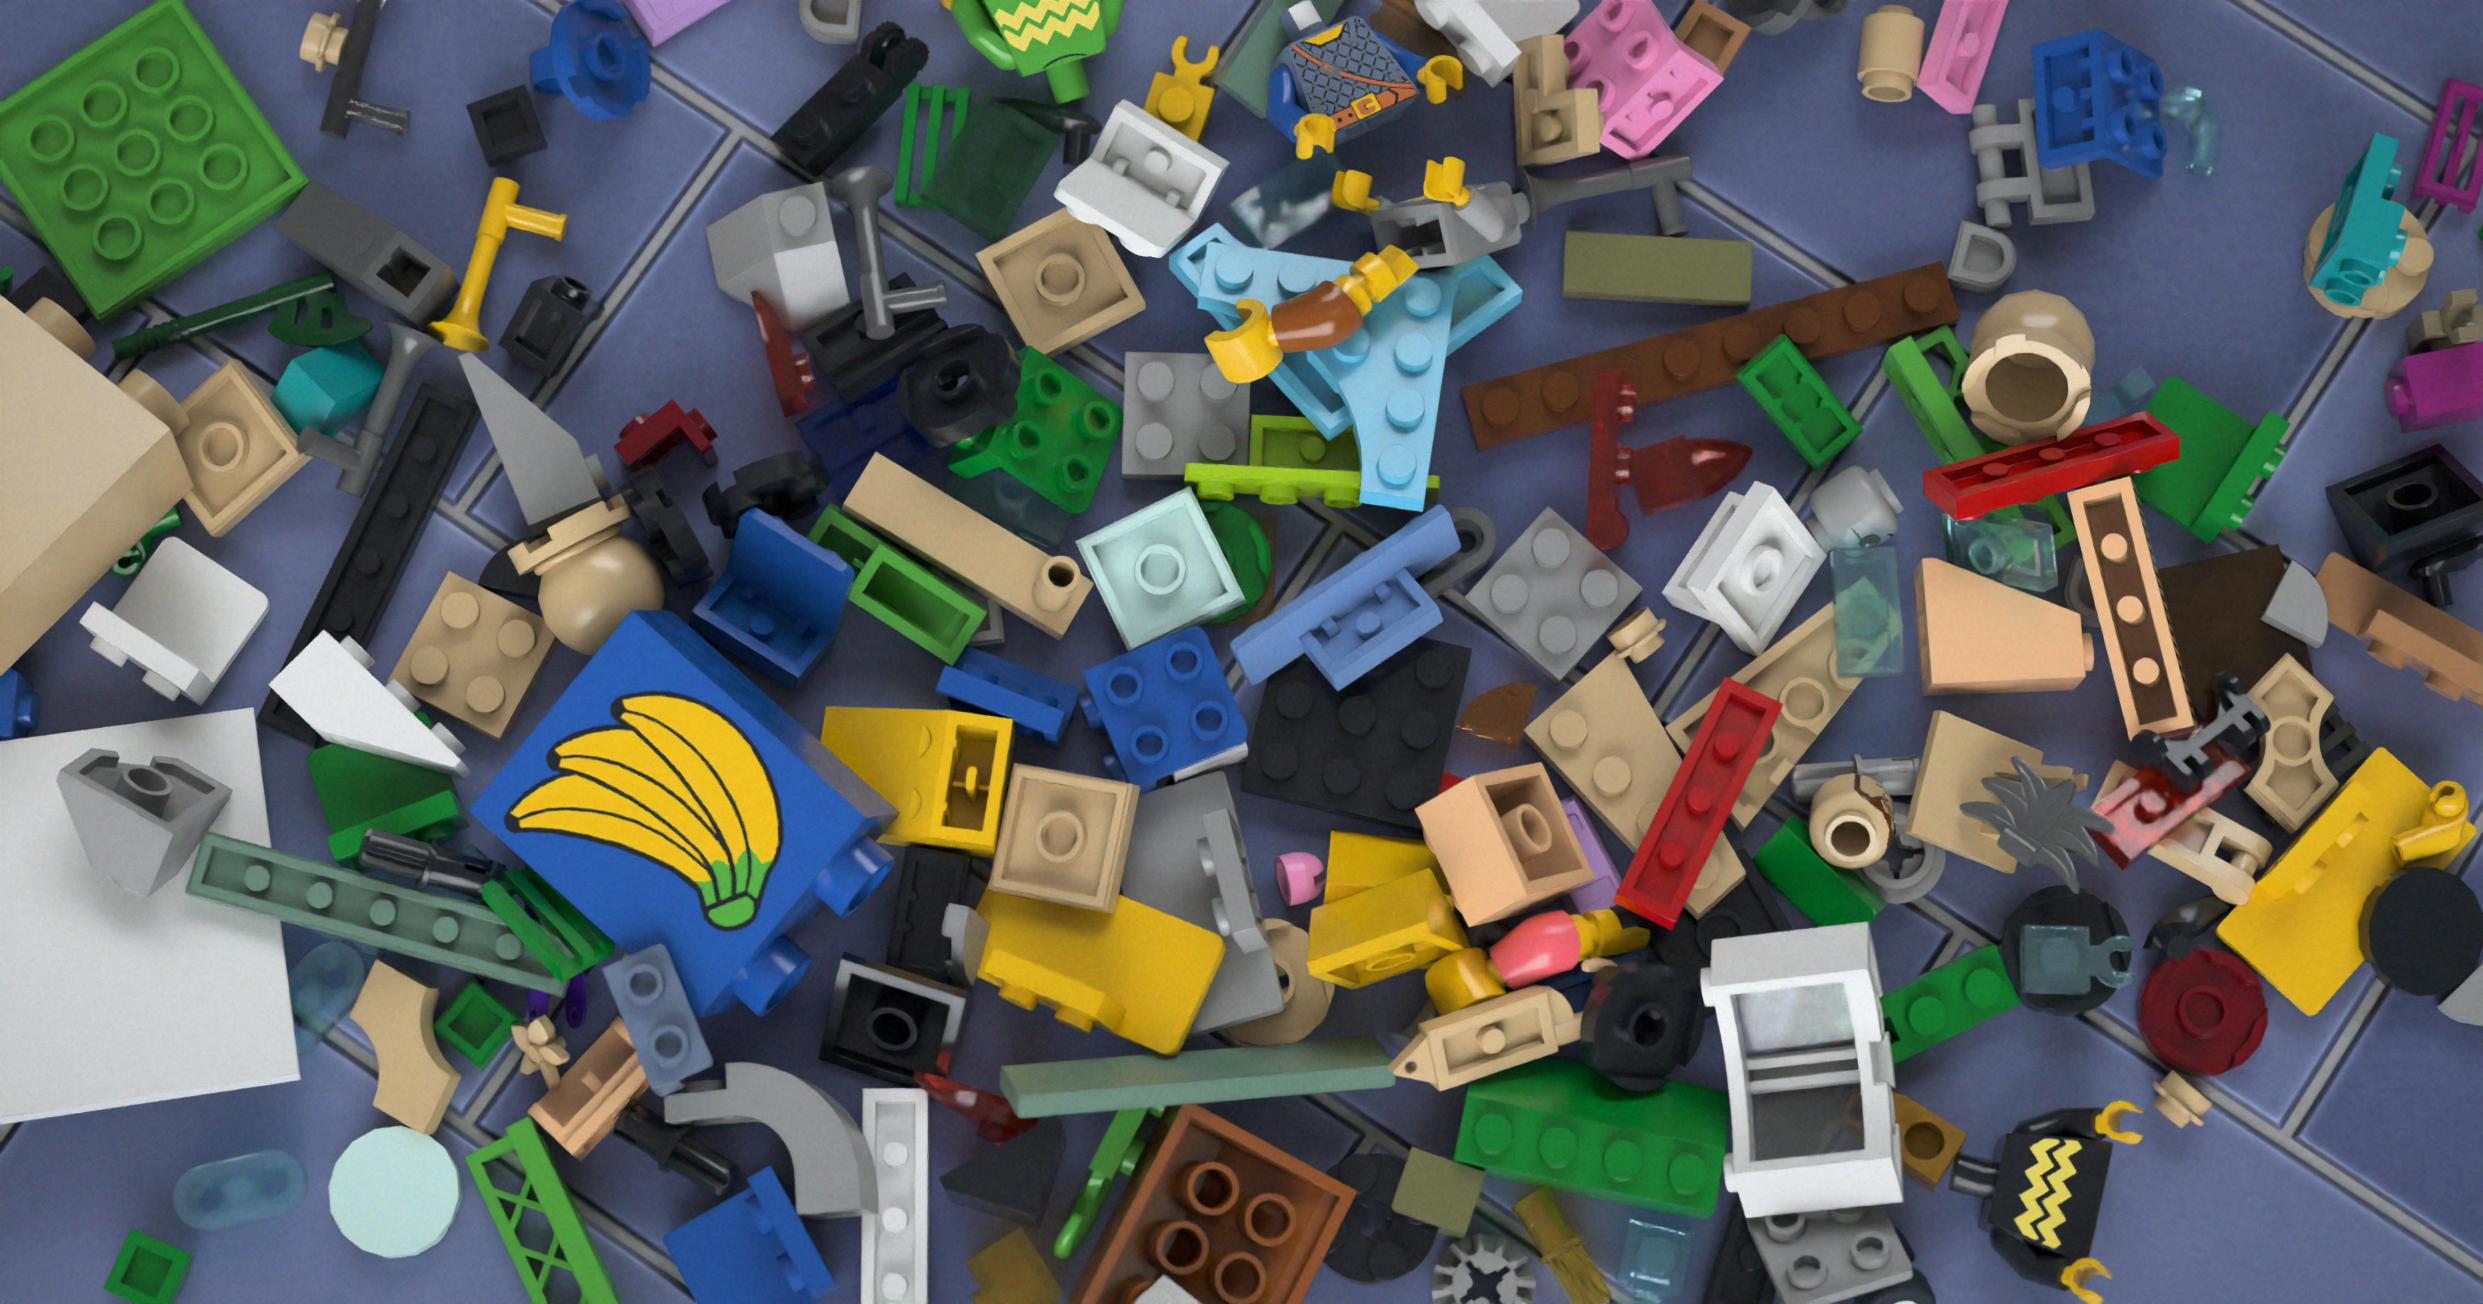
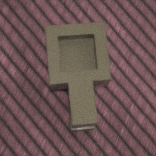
[2406,288,2483,353]

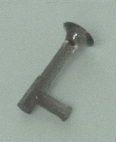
[319,0,411,140]

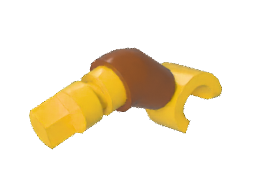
[1204,244,1420,383]

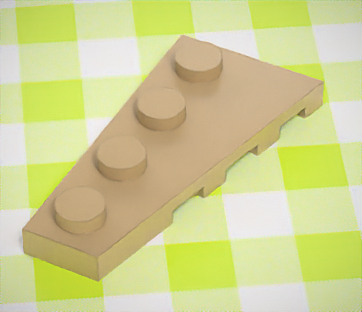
[1664,577,1904,833]
[1523,649,1746,921]

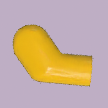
[2390,780,2469,867]

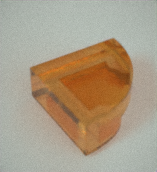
[1456,682,1538,749]

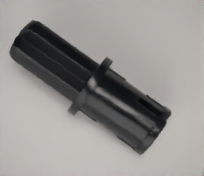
[358,828,493,900]
[612,1099,739,1196]

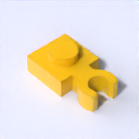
[1143,35,1219,144]

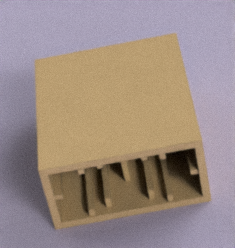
[0,295,194,676]

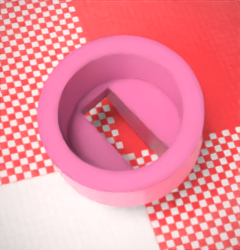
[1274,852,1326,906]

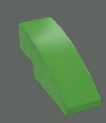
[807,503,987,666]

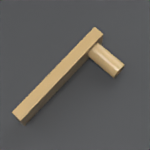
[841,452,1094,641]

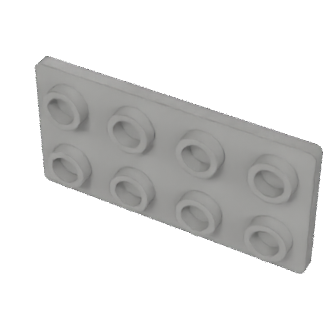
[1121,771,1285,1040]

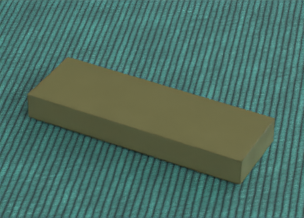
[1561,231,1753,308]

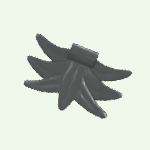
[1959,756,2116,894]

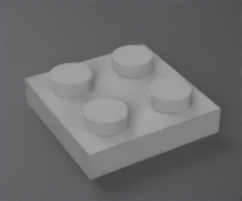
[1122,352,1250,481]
[1463,506,1644,686]

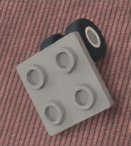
[1746,1204,1936,1304]

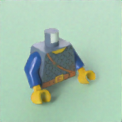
[1266,0,1463,161]

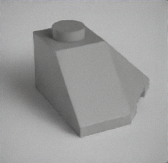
[706,182,851,335]
[56,748,233,897]

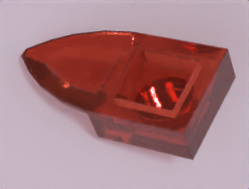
[751,291,816,418]
[1623,434,1753,518]
[913,1071,1039,1145]

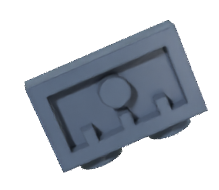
[602,944,713,1097]

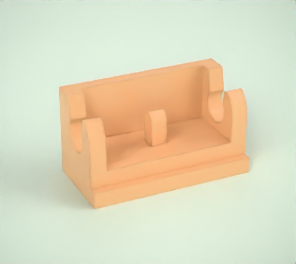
[527,1016,651,1162]

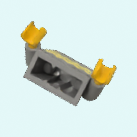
[1331,157,1530,269]

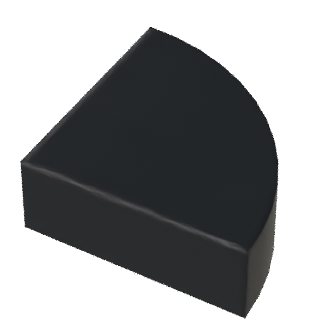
[478,535,546,601]

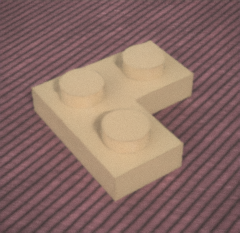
[1513,34,1604,167]

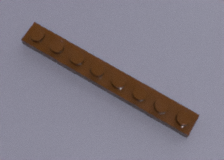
[1460,261,1961,453]

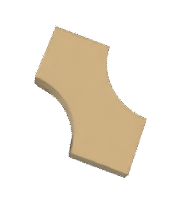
[2244,653,2339,834]
[349,959,462,1135]

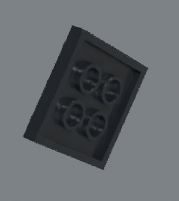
[1241,637,1472,835]

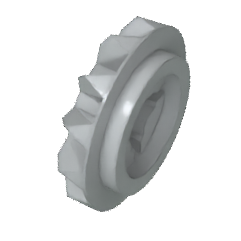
[1852,802,1946,906]
[1431,1233,1537,1304]

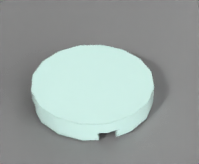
[328,1126,463,1259]

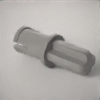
[1791,754,1920,803]

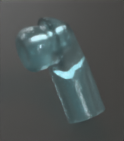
[2162,85,2223,176]

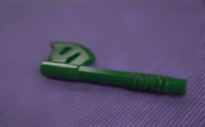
[111,268,373,362]

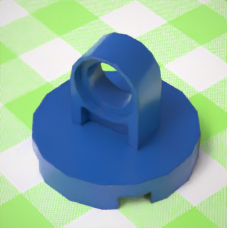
[530,0,651,122]

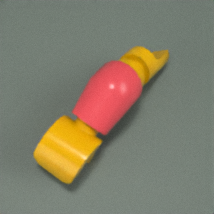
[1425,908,1650,1016]

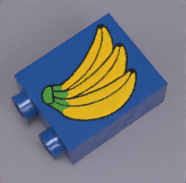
[468,610,900,1018]

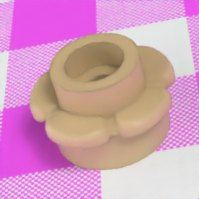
[300,12,351,72]
[1606,606,1667,664]
[2152,1070,2213,1129]

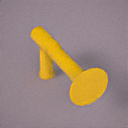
[426,177,568,352]

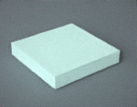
[1075,486,1246,652]

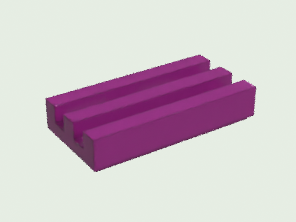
[2410,77,2483,215]

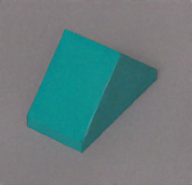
[270,339,386,438]

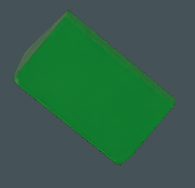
[1752,815,1888,927]

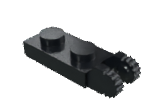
[769,20,930,178]

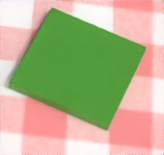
[0,0,309,326]

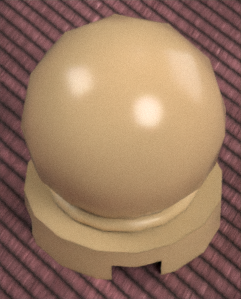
[1962,289,2096,446]
[508,493,665,656]

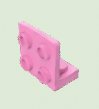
[1564,0,1724,162]

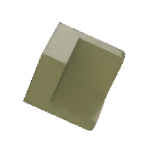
[1392,1147,1486,1240]

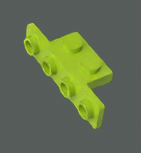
[1184,414,1440,511]

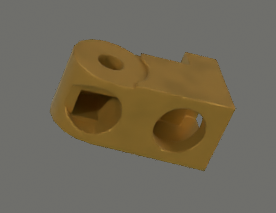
[1834,1083,1967,1194]

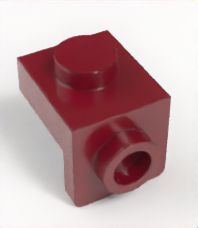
[613,399,718,474]

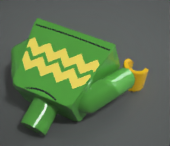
[940,0,1125,104]

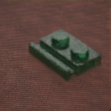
[919,91,1062,244]

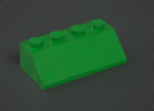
[1451,1055,1730,1221]

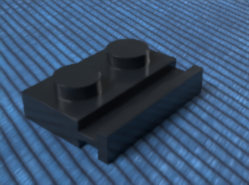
[799,271,949,406]

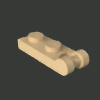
[2089,759,2273,905]

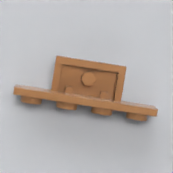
[2314,552,2483,708]

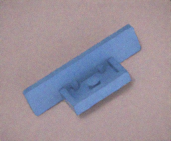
[1230,504,1461,691]

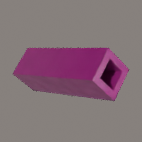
[2384,342,2483,434]

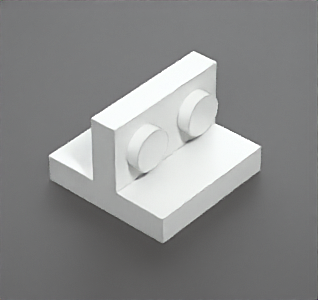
[1662,481,1827,657]

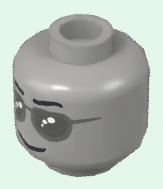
[1805,465,1904,559]

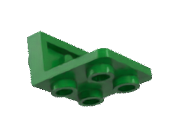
[946,345,1123,515]
[2108,377,2291,545]
[307,711,470,874]

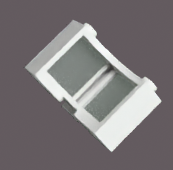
[1701,922,1903,1218]

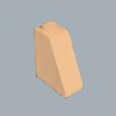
[1913,558,2094,697]

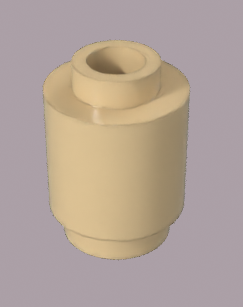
[1857,5,1925,102]

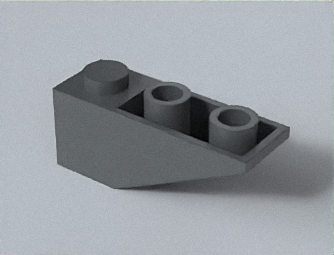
[273,179,461,334]

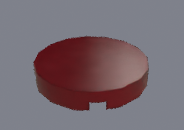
[2136,948,2268,1077]

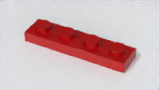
[1923,411,2180,521]
[1613,676,1784,930]

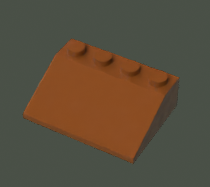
[1066,1103,1357,1304]

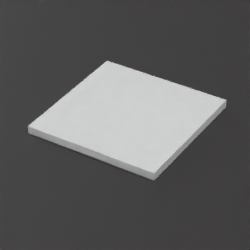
[0,707,301,1124]

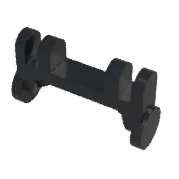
[2132,671,2271,793]

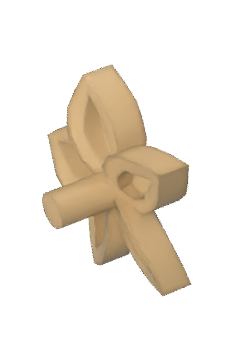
[511,1015,570,1092]

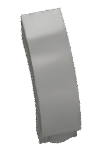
[664,1062,879,1220]

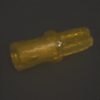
[1511,1186,1611,1304]

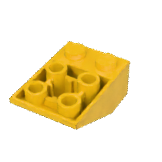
[820,706,1016,859]

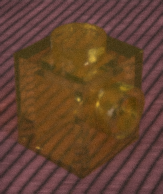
[965,1227,1065,1304]

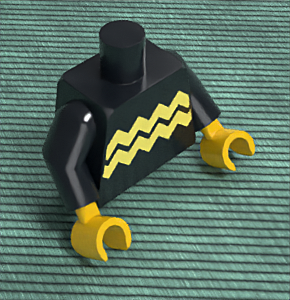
[1949,1100,2144,1304]

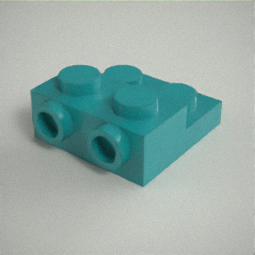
[2309,132,2408,306]

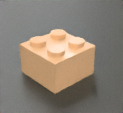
[1415,762,1595,927]

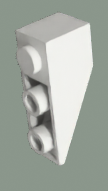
[268,630,471,779]

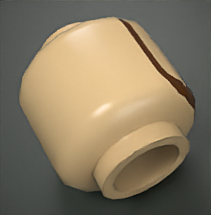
[1809,773,1895,869]

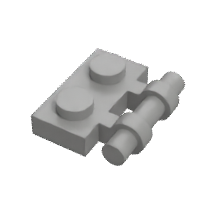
[1969,98,2095,230]

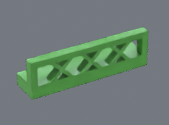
[1880,324,2078,576]
[464,1116,623,1304]

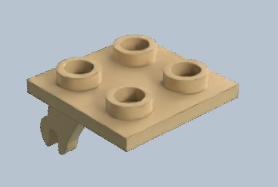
[1904,710,2089,874]

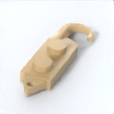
[1388,957,1618,1091]

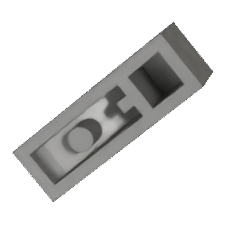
[458,351,611,536]

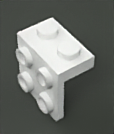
[1413,0,1580,88]
[1054,99,1230,258]
[79,537,270,707]

